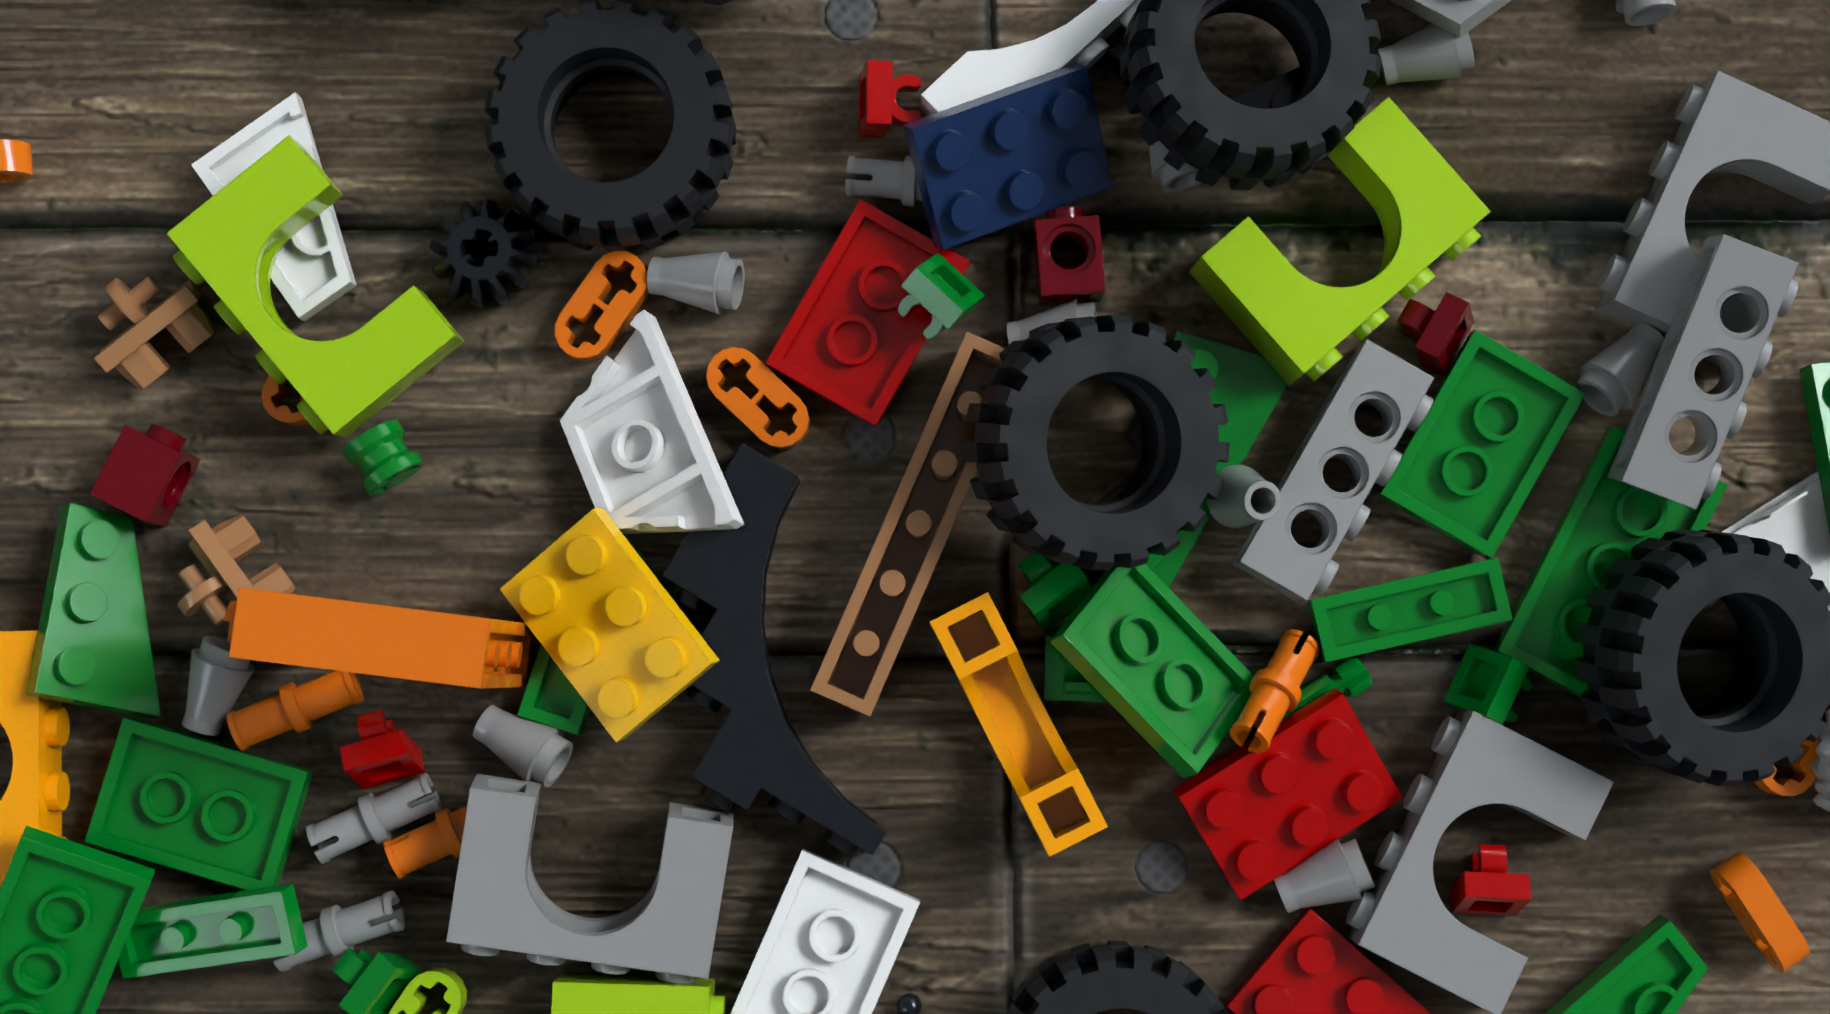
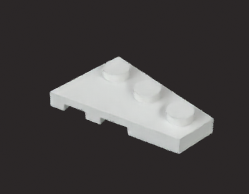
[191,92,357,322]

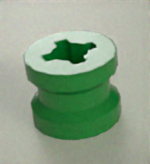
[342,419,424,496]

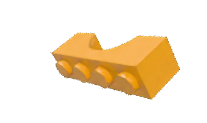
[929,592,1108,857]
[0,630,70,887]

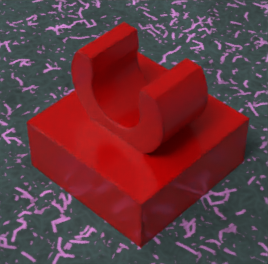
[858,60,921,138]
[340,709,425,790]
[1450,844,1531,916]

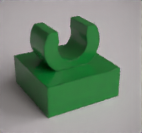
[898,253,985,339]
[1017,553,1092,633]
[1043,636,1108,702]
[1443,644,1532,725]
[332,948,422,1014]

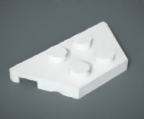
[560,310,745,534]

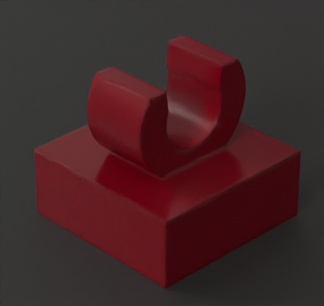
[1397,292,1474,376]

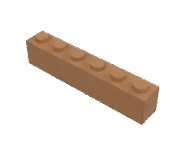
[810,332,1005,716]

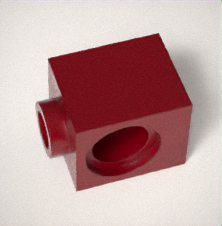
[1032,207,1105,306]
[89,422,201,527]

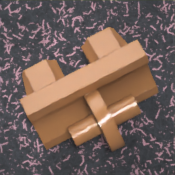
[94,276,216,390]
[177,514,296,626]

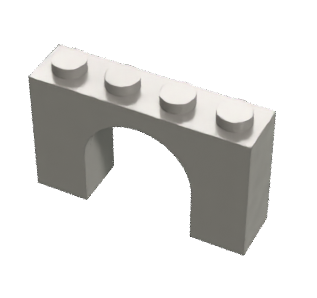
[1596,71,1830,366]
[1346,710,1614,1014]
[446,774,733,984]

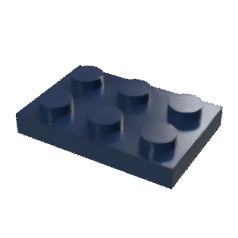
[903,63,1113,250]

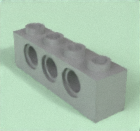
[1608,234,1799,509]
[1232,339,1434,602]

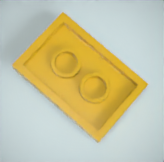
[500,507,720,742]

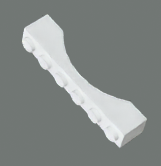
[921,0,1141,116]

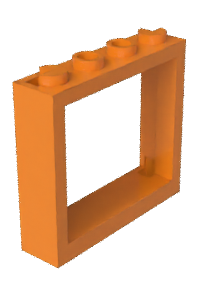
[224,587,533,689]

